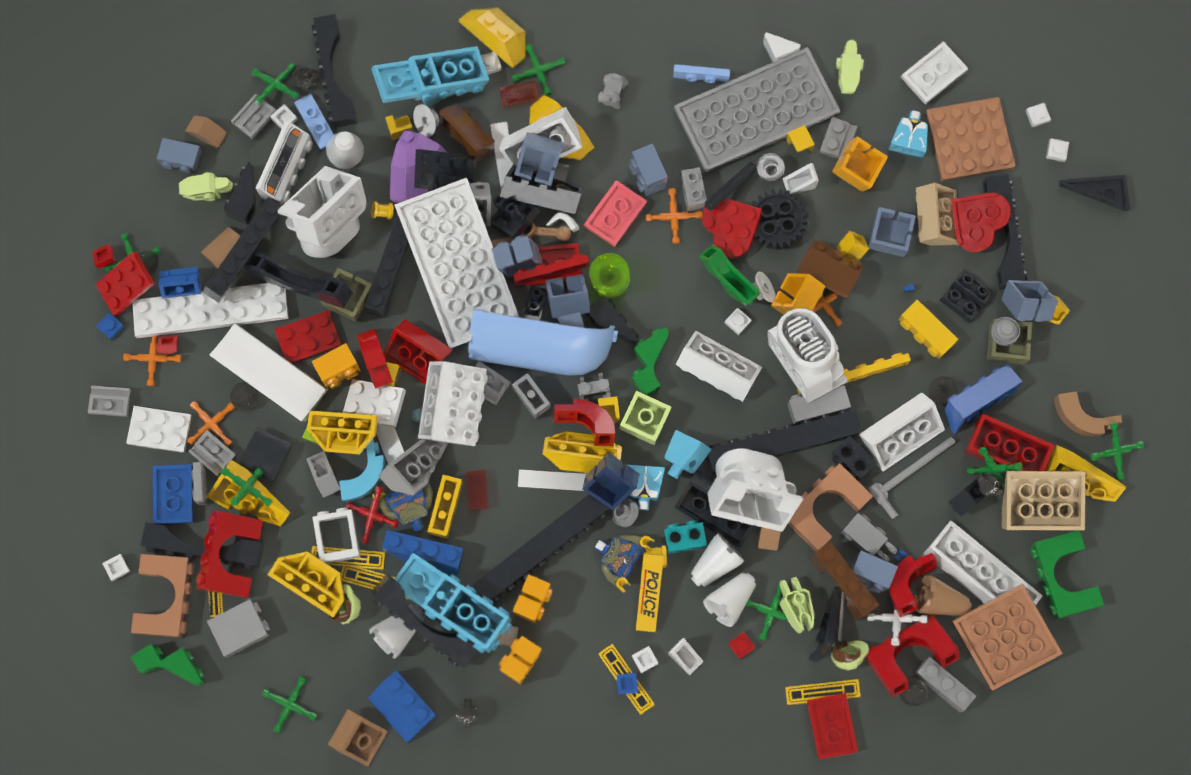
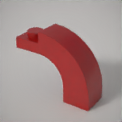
[357,328,393,389]
[553,399,615,446]
[890,553,937,618]

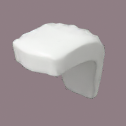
[547,212,579,232]

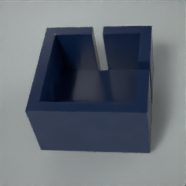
[582,453,640,510]

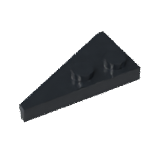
[1059,175,1130,211]
[809,586,842,662]

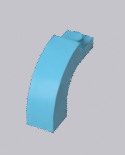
[339,439,385,503]

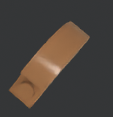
[1053,391,1122,437]

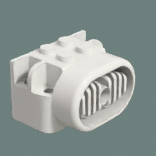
[278,166,367,258]
[767,308,848,403]
[708,449,803,532]

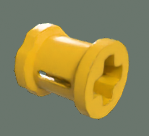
[371,201,394,220]

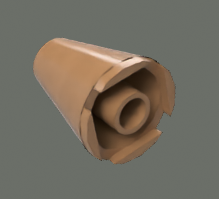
[915,575,972,616]

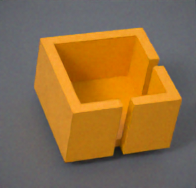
[832,137,888,192]
[771,273,825,315]
[311,343,361,389]
[513,575,553,624]
[499,636,542,685]

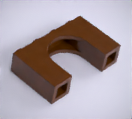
[809,542,879,621]

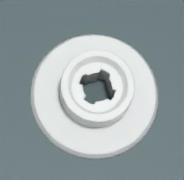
[413,104,439,137]
[752,271,776,302]

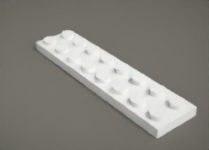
[133,283,289,338]

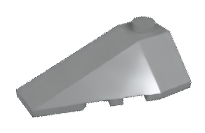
[378,439,448,495]

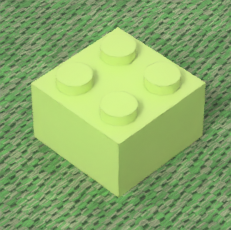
[620,391,671,445]

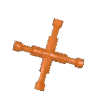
[646,188,702,244]
[814,292,843,327]
[123,335,182,386]
[187,401,235,447]

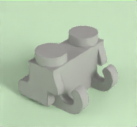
[598,73,628,109]
[577,373,611,401]

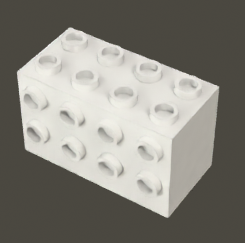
[418,361,487,446]

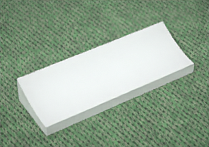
[209,324,328,421]
[923,521,1042,605]

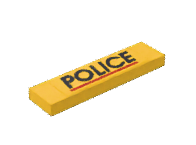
[636,553,664,632]

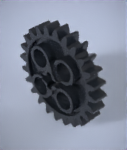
[753,189,808,250]

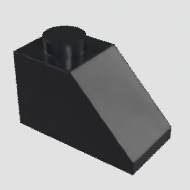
[949,477,991,517]

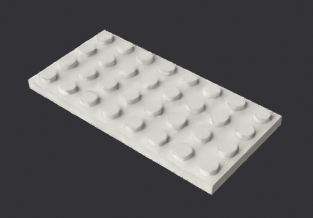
[395,178,519,348]

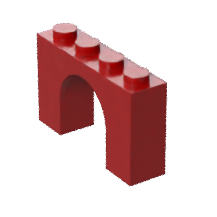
[196,511,263,598]
[866,614,960,698]

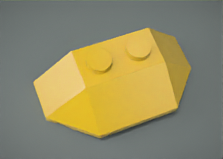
[458,8,525,68]
[529,95,594,160]
[307,411,378,455]
[543,431,622,473]
[268,552,344,617]

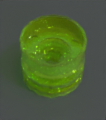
[589,253,630,298]

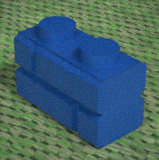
[158,267,201,298]

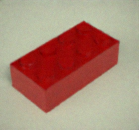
[964,414,1055,471]

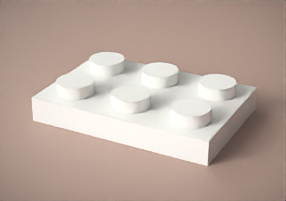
[901,42,968,104]
[343,379,406,427]
[126,406,192,453]

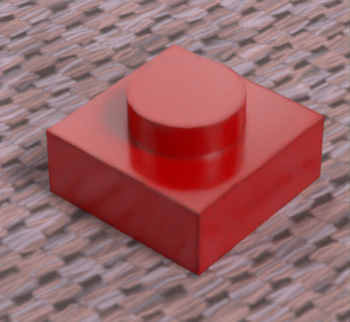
[93,244,115,269]
[156,336,179,354]
[728,632,756,659]

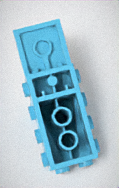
[371,46,489,107]
[395,553,512,653]

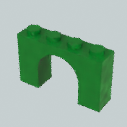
[1030,530,1104,619]

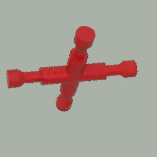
[346,486,399,543]

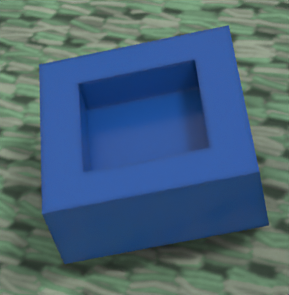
[96,313,125,340]
[616,673,638,695]

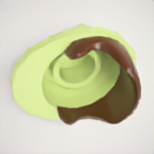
[329,585,361,624]
[831,641,869,671]

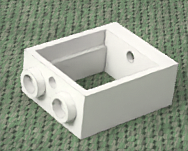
[313,508,361,564]

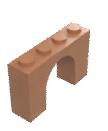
[788,463,873,552]
[131,554,194,638]

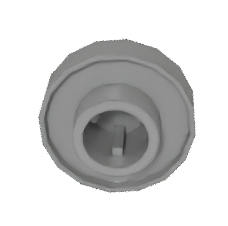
[757,153,785,181]
[991,317,1020,346]
[612,498,639,527]

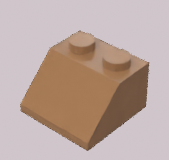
[201,227,240,269]
[328,709,388,766]

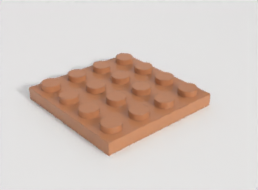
[925,97,1016,182]
[953,583,1063,691]

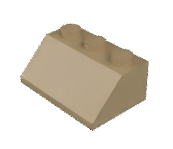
[916,183,959,246]

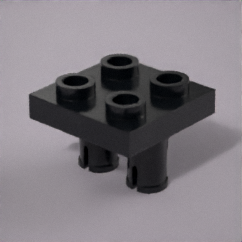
[491,196,540,239]

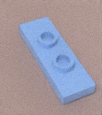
[673,64,730,83]
[294,94,334,151]

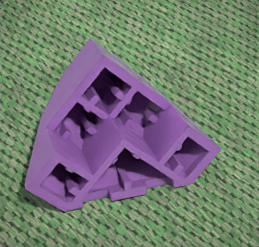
[390,130,448,203]

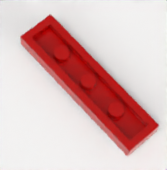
[513,254,589,286]

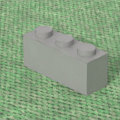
[787,385,851,425]
[913,657,976,712]

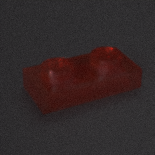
[499,81,539,107]
[465,470,489,511]

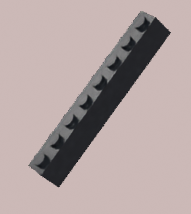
[707,409,862,475]
[473,494,610,605]

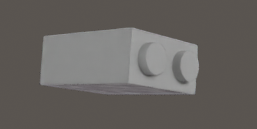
[207,599,270,658]

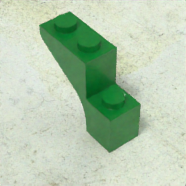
[698,245,760,306]
[631,327,669,396]
[131,644,205,686]

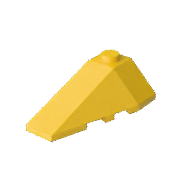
[1044,445,1126,502]
[207,460,290,527]

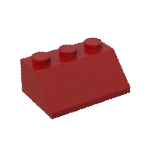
[383,319,453,385]

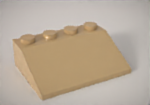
[1002,471,1085,530]

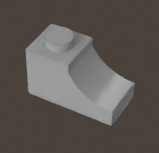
[307,451,340,498]

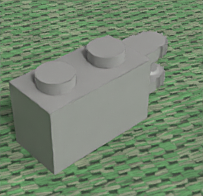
[841,513,898,562]

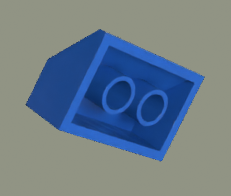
[368,671,437,743]

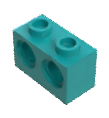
[663,520,707,554]

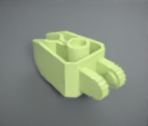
[836,40,864,94]
[179,172,234,201]
[779,577,814,633]

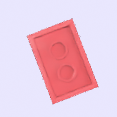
[584,180,647,247]

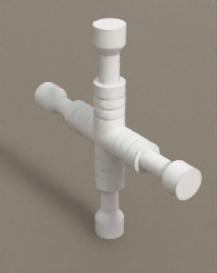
[868,608,927,646]

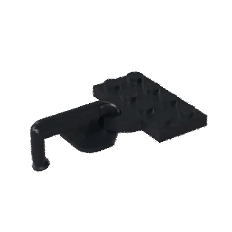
[414,149,474,192]

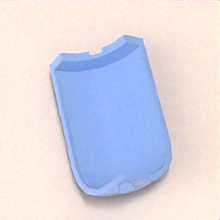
[469,308,618,376]

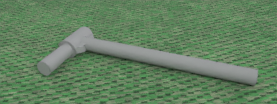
[868,437,955,519]

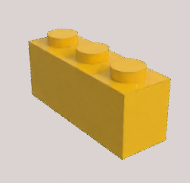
[898,300,959,359]
[428,475,463,539]

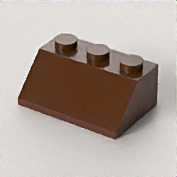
[439,104,495,164]
[796,239,864,299]

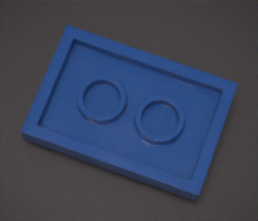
[153,464,194,525]

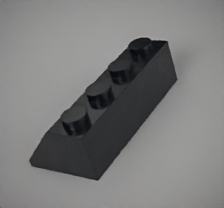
[675,469,755,548]

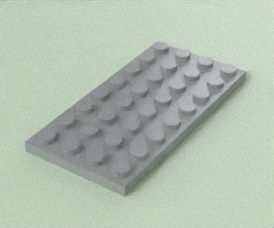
[674,47,840,172]

